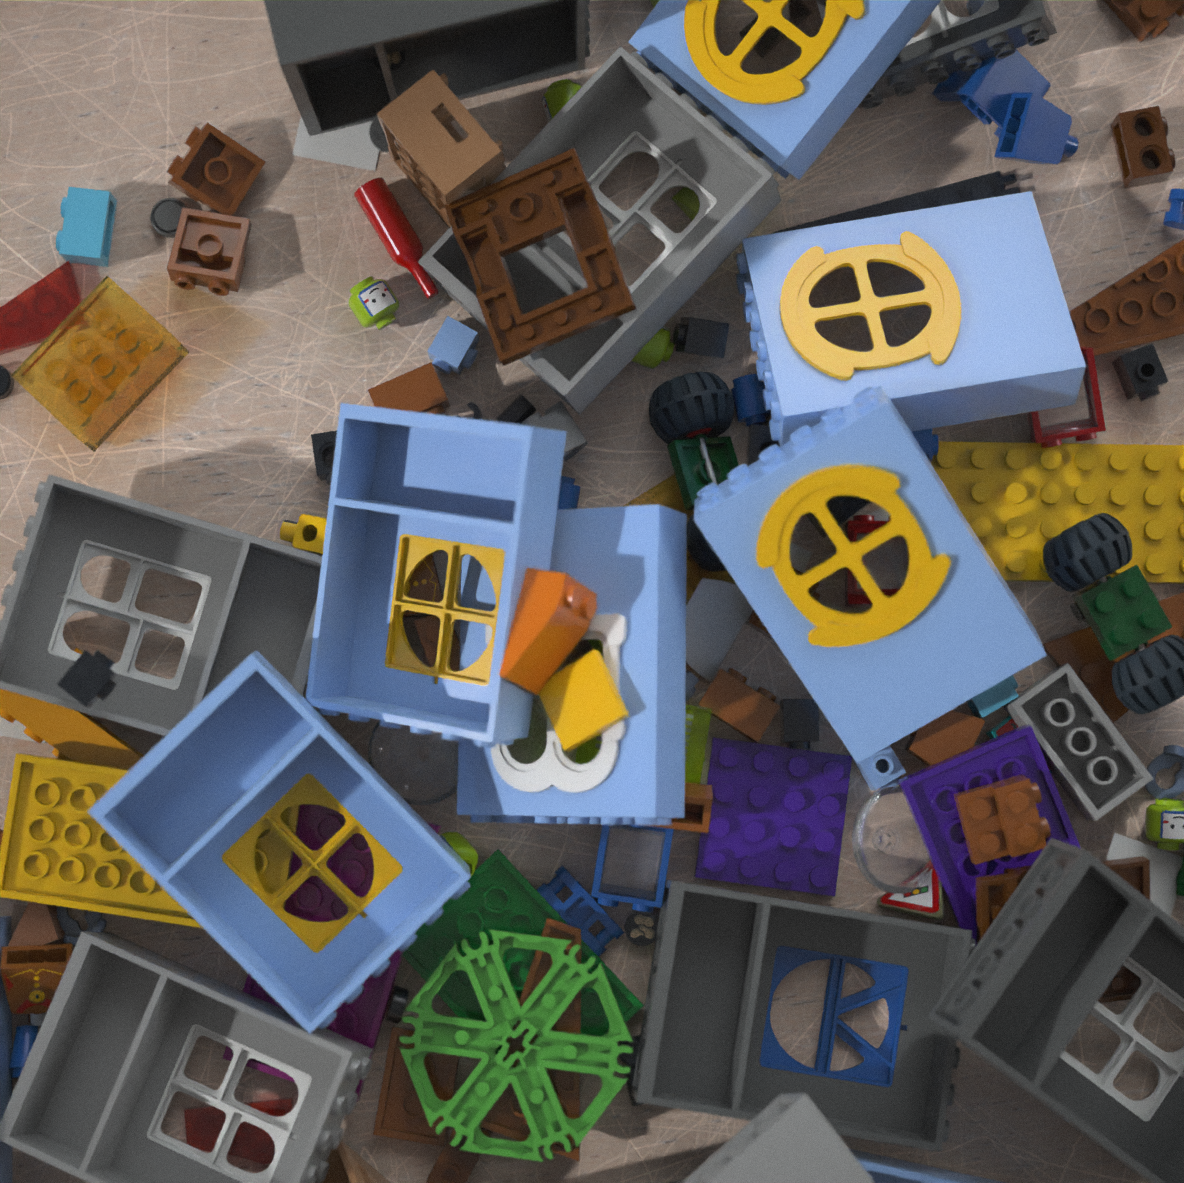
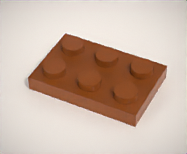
[373,1026,460,1147]

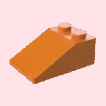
[498,568,597,695]

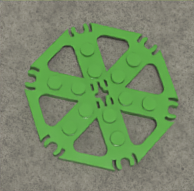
[399,929,633,1162]

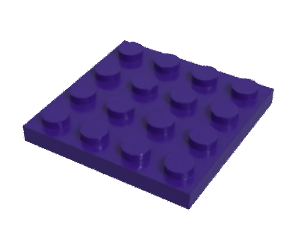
[694,737,852,896]

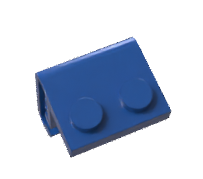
[932,49,1051,138]

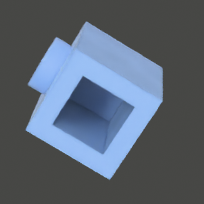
[427,316,480,375]
[850,745,906,793]

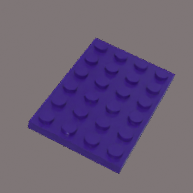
[898,725,1081,947]

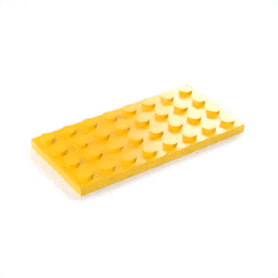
[930,441,1184,584]
[0,753,300,928]

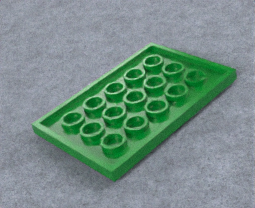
[403,849,644,1054]

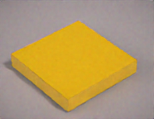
[539,650,629,752]

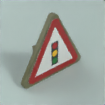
[877,861,944,920]

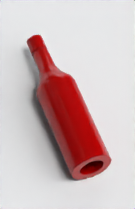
[354,177,439,299]

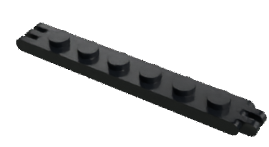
[772,171,1021,234]

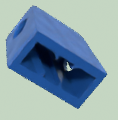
[994,92,1079,165]

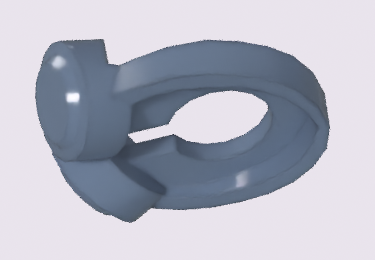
[1145,745,1184,798]
[57,906,107,946]

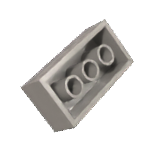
[1003,663,1154,821]

